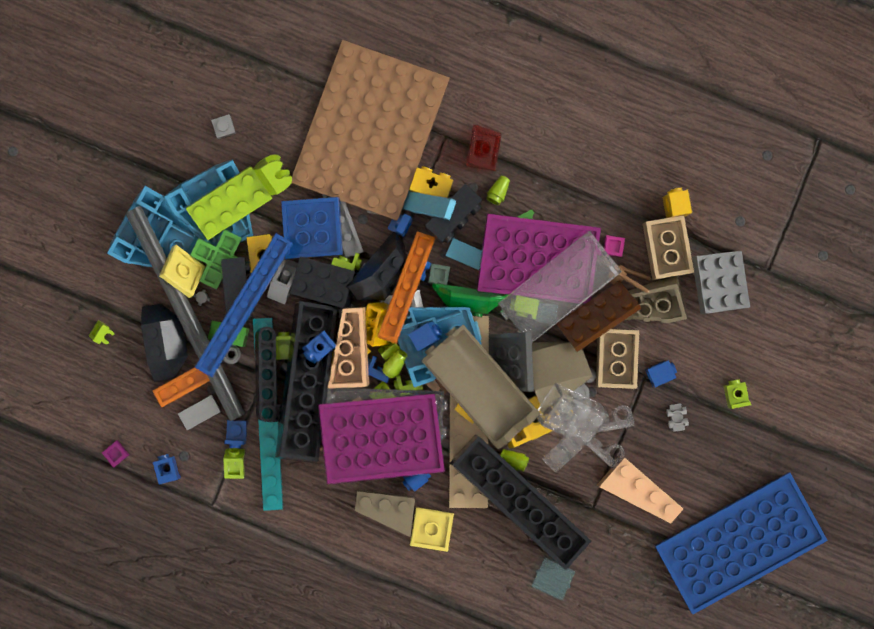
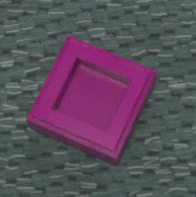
[102,440,129,468]

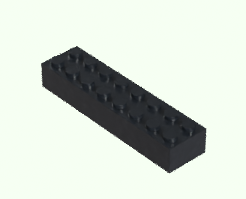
[275,301,338,463]
[449,435,592,570]

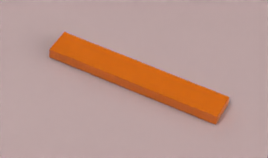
[378,231,435,344]

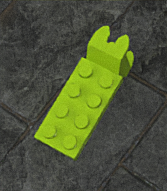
[186,154,292,240]

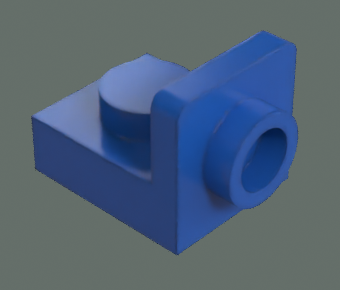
[388,213,413,238]
[368,356,390,383]
[224,420,247,448]

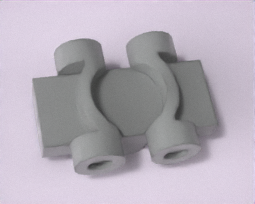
[666,403,689,432]

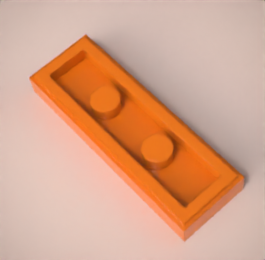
[153,367,210,408]

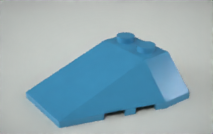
[164,160,253,246]
[107,186,202,267]
[398,307,482,387]

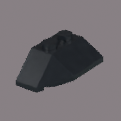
[346,232,406,301]
[141,304,188,382]

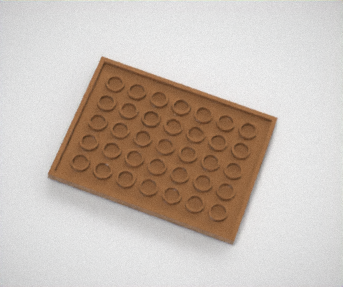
[291,40,450,221]

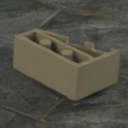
[355,489,415,537]

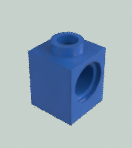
[408,322,443,351]
[645,360,677,387]

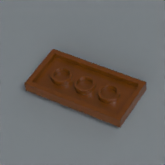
[556,281,641,352]

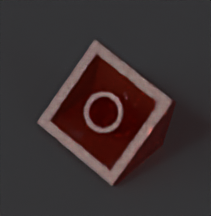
[466,125,502,171]

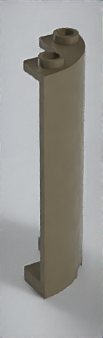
[421,325,540,449]

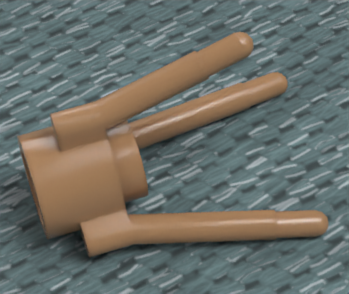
[607,264,651,293]

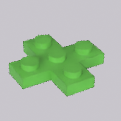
[190,229,248,290]

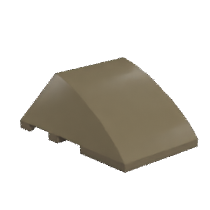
[532,341,593,414]

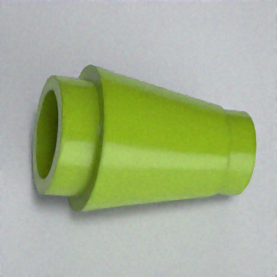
[486,176,510,205]
[382,349,408,378]
[501,449,529,472]

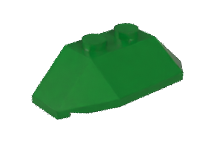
[432,283,509,317]

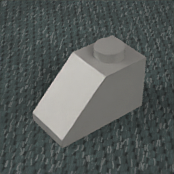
[267,258,298,304]

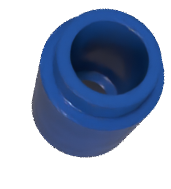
[402,474,431,492]

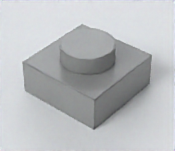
[211,114,236,139]

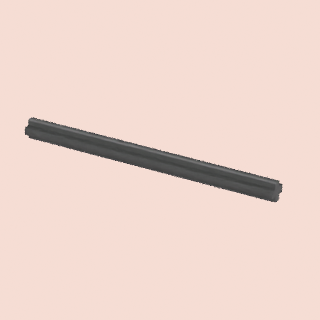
[125,206,245,421]

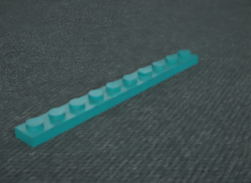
[253,318,283,511]

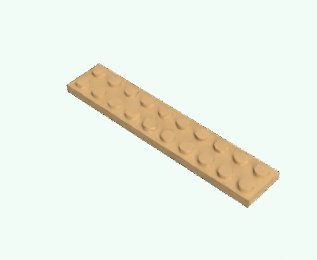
[449,316,489,508]

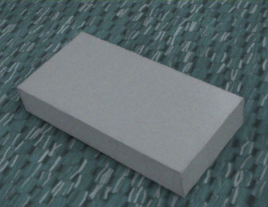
[178,395,222,430]

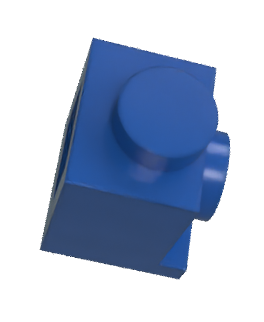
[302,331,336,363]
[153,454,181,485]

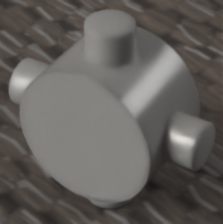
[194,289,210,306]

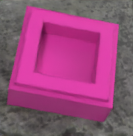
[603,235,625,257]

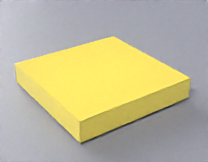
[159,245,206,298]
[410,507,454,552]

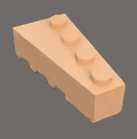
[328,307,369,388]
[597,456,683,523]

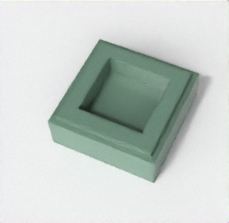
[428,264,450,285]

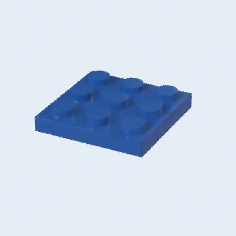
[281,197,343,259]

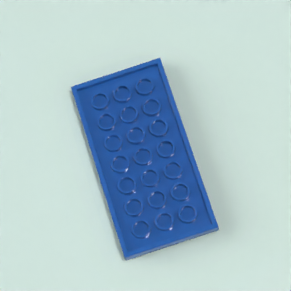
[654,472,828,615]

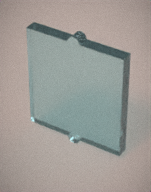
[532,557,575,600]

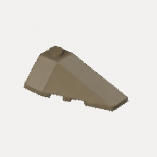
[625,276,687,323]

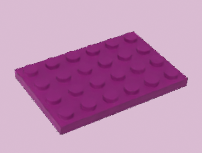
[476,213,601,303]
[318,394,445,484]

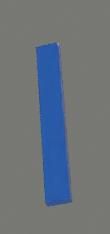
[195,233,293,377]

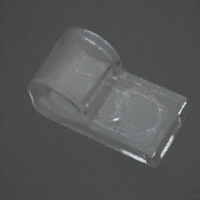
[593,405,635,432]
[542,430,584,473]
[583,437,625,470]

